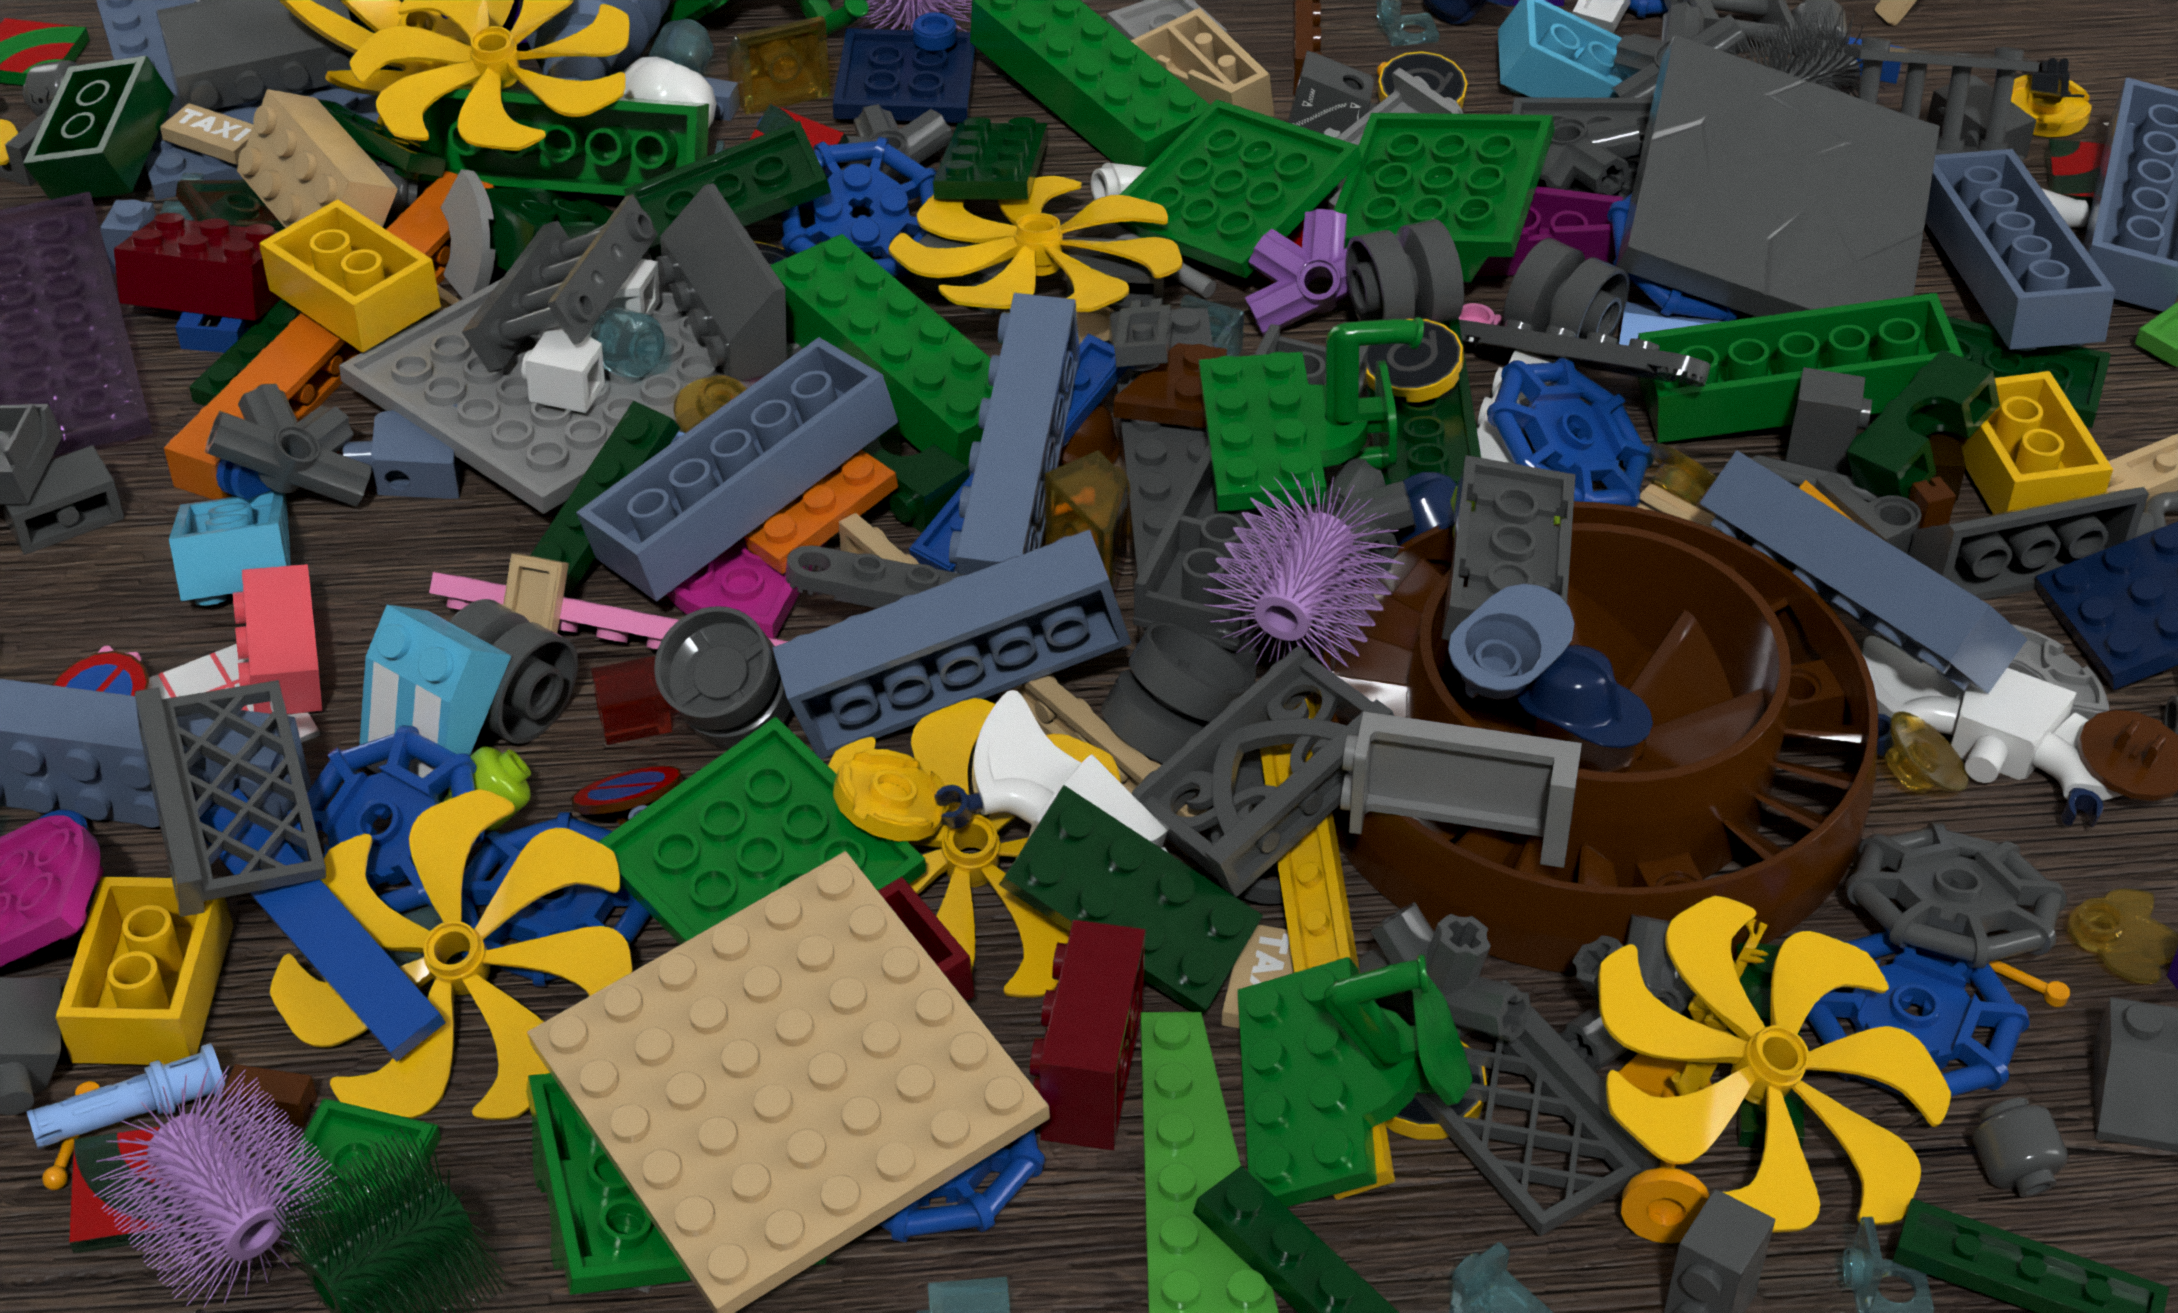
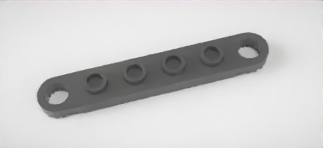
[1459,319,1711,387]
[785,546,965,608]

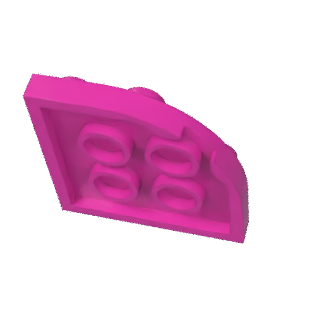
[666,537,829,639]
[0,815,104,967]

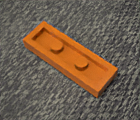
[744,449,898,574]

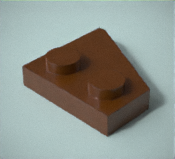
[1113,343,1227,428]

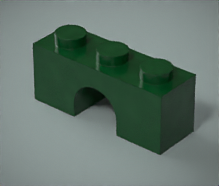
[1846,349,2000,498]
[862,420,970,533]

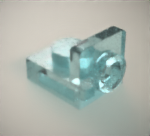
[1449,1242,1554,1313]

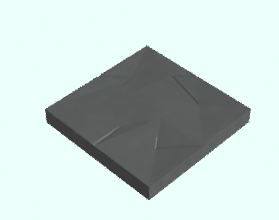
[1616,35,1940,317]

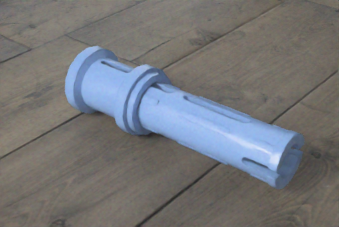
[26,1043,225,1149]

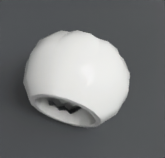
[622,56,716,128]

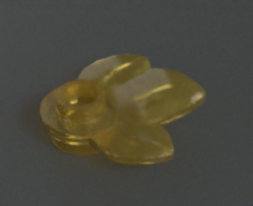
[2067,888,2178,984]

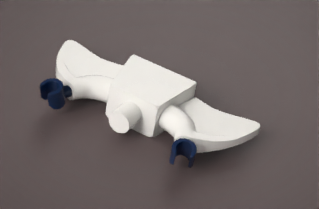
[1862,636,2122,827]
[934,690,1168,853]

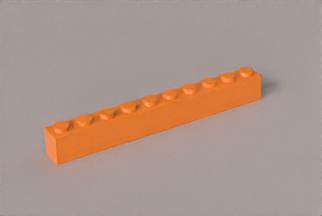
[164,171,494,500]

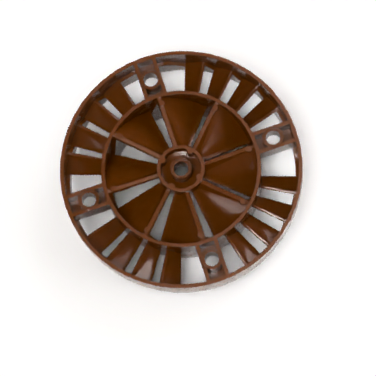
[1312,501,1878,975]

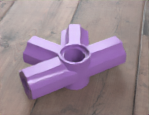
[1245,209,1350,337]

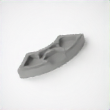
[441,169,496,299]
[2007,624,2109,720]

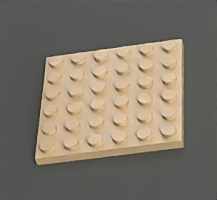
[527,851,1050,1313]

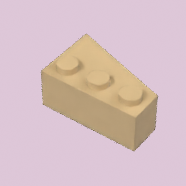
[1130,7,1275,117]

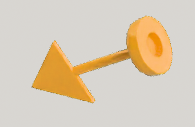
[1618,1053,1712,1244]

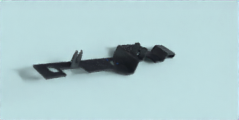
[2022,58,2085,97]

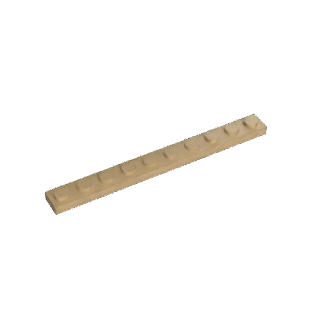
[839,513,1207,858]

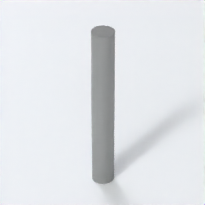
[1101,223,1216,298]

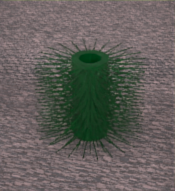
[273,1127,506,1313]

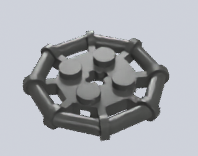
[1845,822,2067,969]

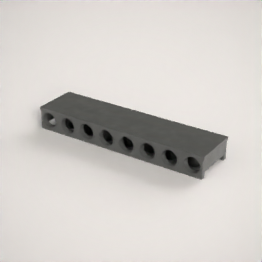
[1133,324,1369,652]

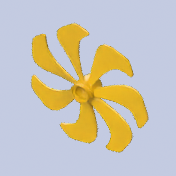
[349,0,630,151]
[888,176,1182,312]
[828,698,1121,998]
[270,789,633,1120]
[1598,895,1951,1233]

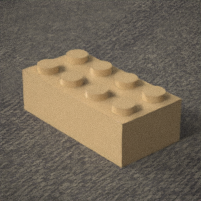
[237,89,398,228]

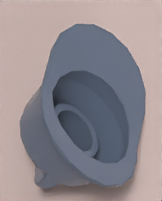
[1448,584,1575,700]

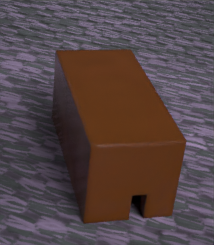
[1908,476,1956,529]
[221,1064,318,1127]

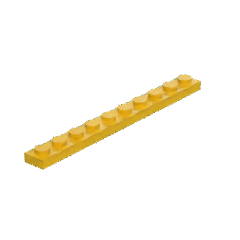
[1260,693,1395,1200]

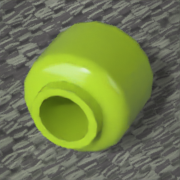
[444,746,531,831]

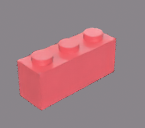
[233,564,322,714]

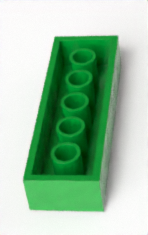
[970,0,1210,167]
[421,86,709,196]
[770,234,993,467]
[1638,293,1964,443]

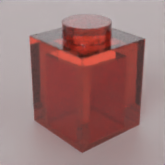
[591,656,673,745]

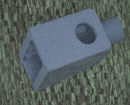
[343,404,462,499]

